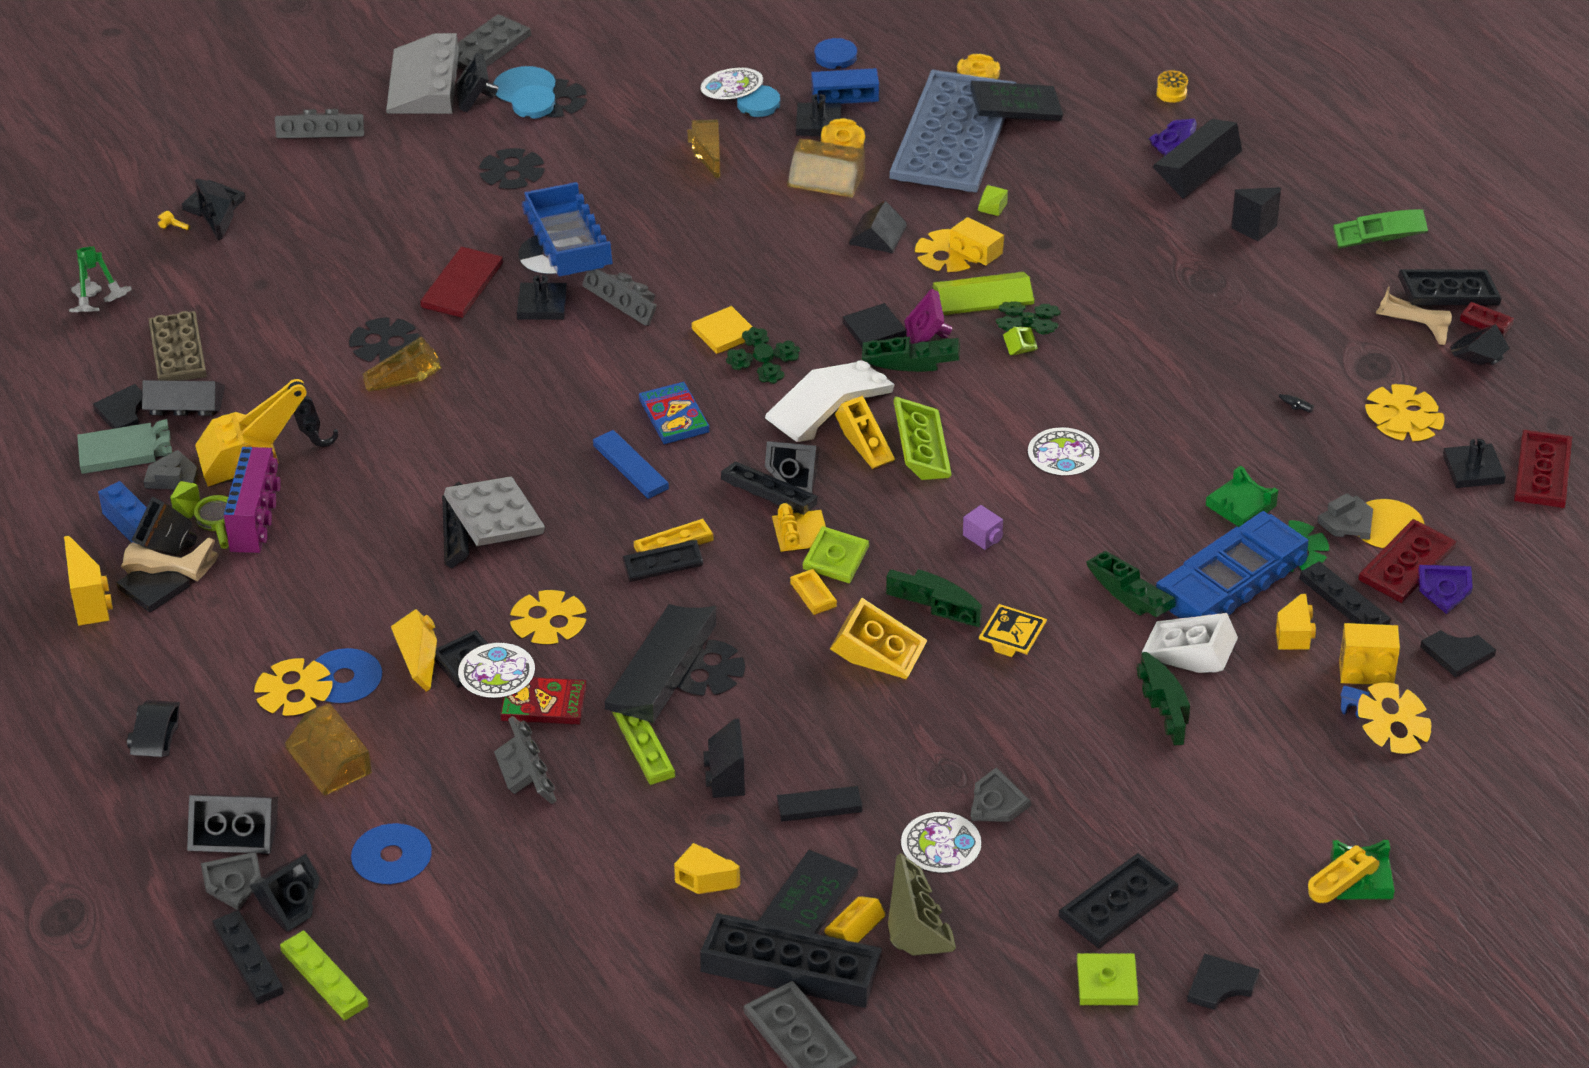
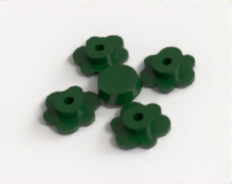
[996,301,1061,334]
[726,327,800,384]

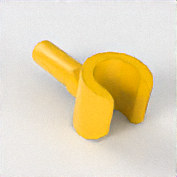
[158,211,190,230]

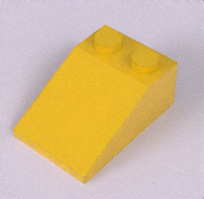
[64,536,113,626]
[830,598,927,679]

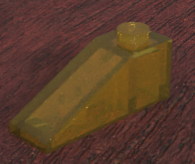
[688,120,720,178]
[362,336,441,392]

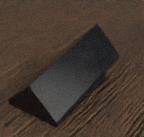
[1152,119,1242,199]

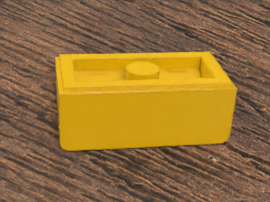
[824,896,885,943]

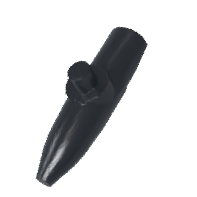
[1279,394,1314,413]

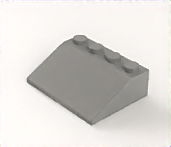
[386,33,459,114]

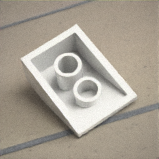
[1142,613,1238,673]

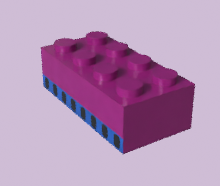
[224,447,281,553]

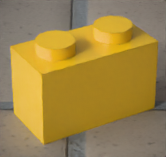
[949,217,1004,265]

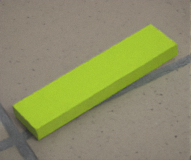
[612,712,675,785]

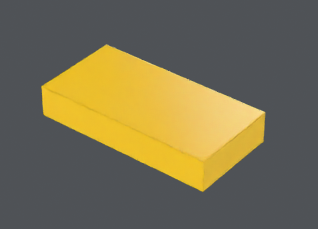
[790,569,837,615]

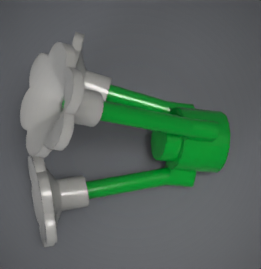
[69,246,132,312]

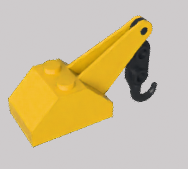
[195,379,339,487]

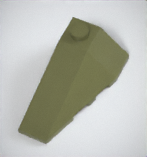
[888,853,956,956]

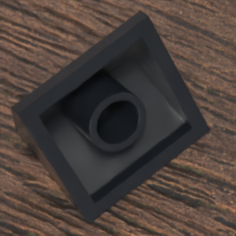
[1231,187,1281,241]
[849,201,907,253]

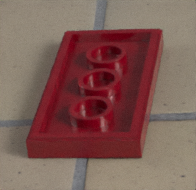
[420,246,503,318]
[1514,430,1573,508]
[1358,519,1457,603]

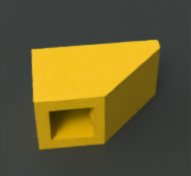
[1275,594,1316,650]
[674,843,740,894]

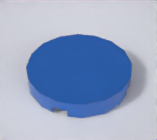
[815,38,857,69]

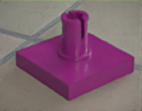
[904,289,952,344]

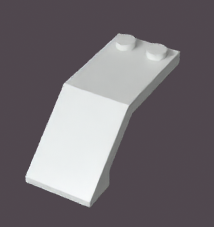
[765,361,895,442]

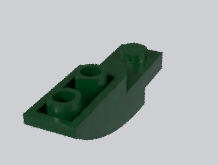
[862,337,960,372]
[1086,551,1176,617]
[886,569,982,627]
[1136,652,1190,746]

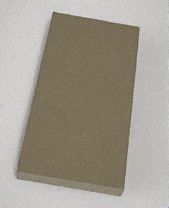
[148,311,207,381]

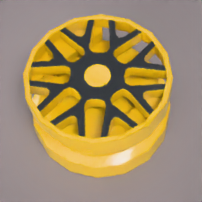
[1157,71,1188,103]

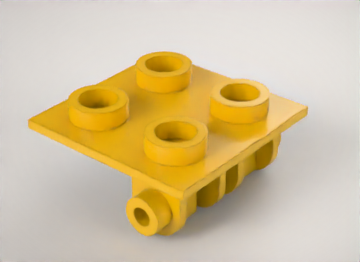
[772,503,826,552]

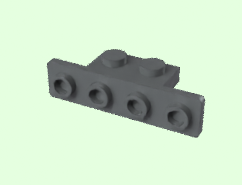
[275,108,364,138]
[582,269,657,325]
[494,716,556,804]

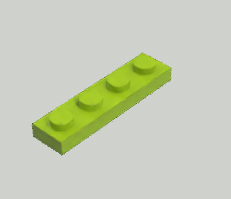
[280,930,368,1021]

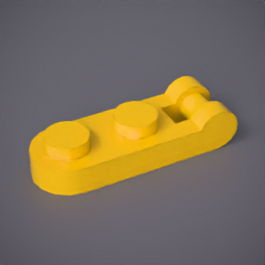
[1308,845,1379,903]

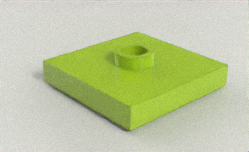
[803,526,869,584]
[1077,954,1138,1005]

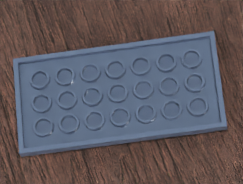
[890,70,1016,192]

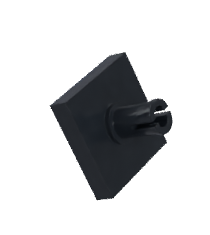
[455,52,498,112]
[796,94,841,136]
[517,275,567,320]
[1443,439,1506,488]

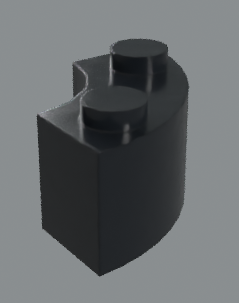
[127,700,180,757]

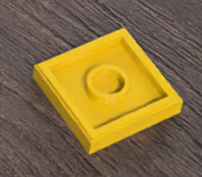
[692,306,752,354]

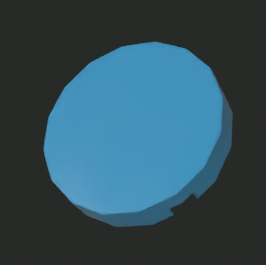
[512,85,556,118]
[737,85,780,117]

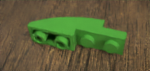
[1333,209,1428,249]

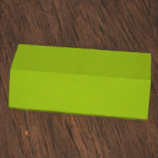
[933,272,1034,315]
[893,396,952,480]

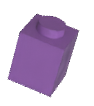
[963,505,1003,550]

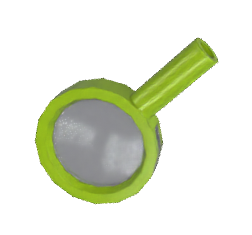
[194,495,229,549]

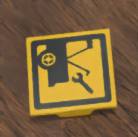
[979,604,1047,657]

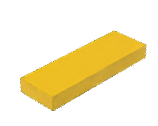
[634,519,714,553]

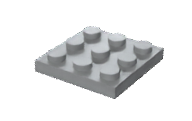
[444,476,545,546]

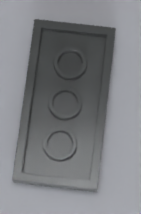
[457,14,531,70]
[744,981,857,1068]

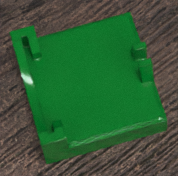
[1205,466,1278,527]
[1330,840,1395,899]

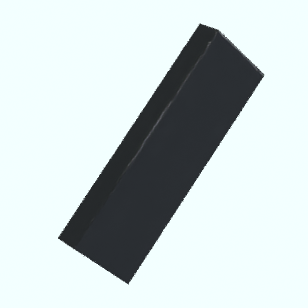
[622,539,703,582]
[777,786,862,822]

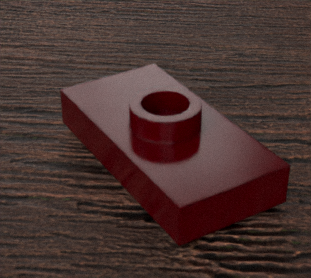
[1460,302,1514,337]

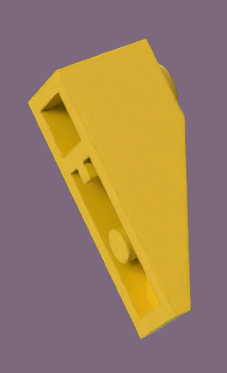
[835,396,895,469]
[391,609,437,692]

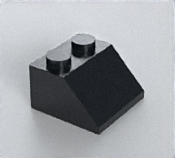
[703,719,745,798]

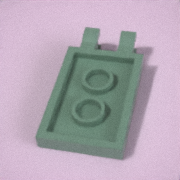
[77,419,172,474]

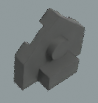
[144,450,198,489]
[1317,493,1373,540]
[970,767,1032,822]
[201,852,261,910]

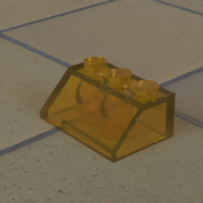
[788,139,865,197]
[285,703,372,796]

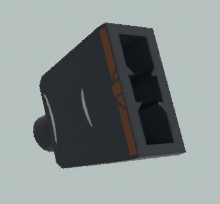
[132,497,197,554]

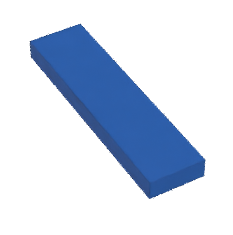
[593,430,669,499]

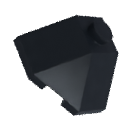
[195,178,235,240]
[1450,324,1510,365]
[765,441,819,493]
[249,854,320,932]

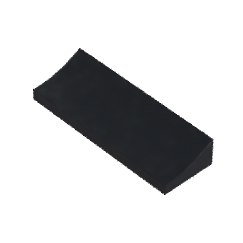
[604,604,716,723]
[700,913,882,1008]

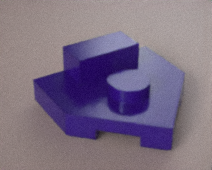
[1149,119,1197,156]
[1418,565,1473,614]

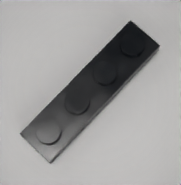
[721,461,818,515]
[442,481,469,569]
[1300,561,1391,625]
[212,910,284,1005]

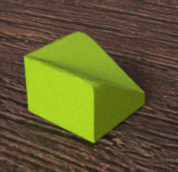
[978,185,1008,216]
[1003,327,1038,355]
[170,481,200,518]

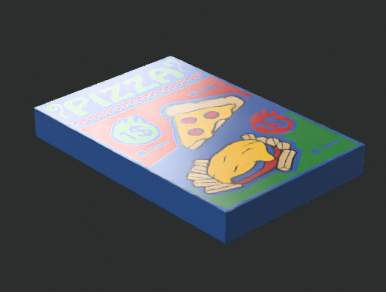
[639,382,709,444]

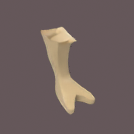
[1376,286,1452,345]
[121,537,219,581]

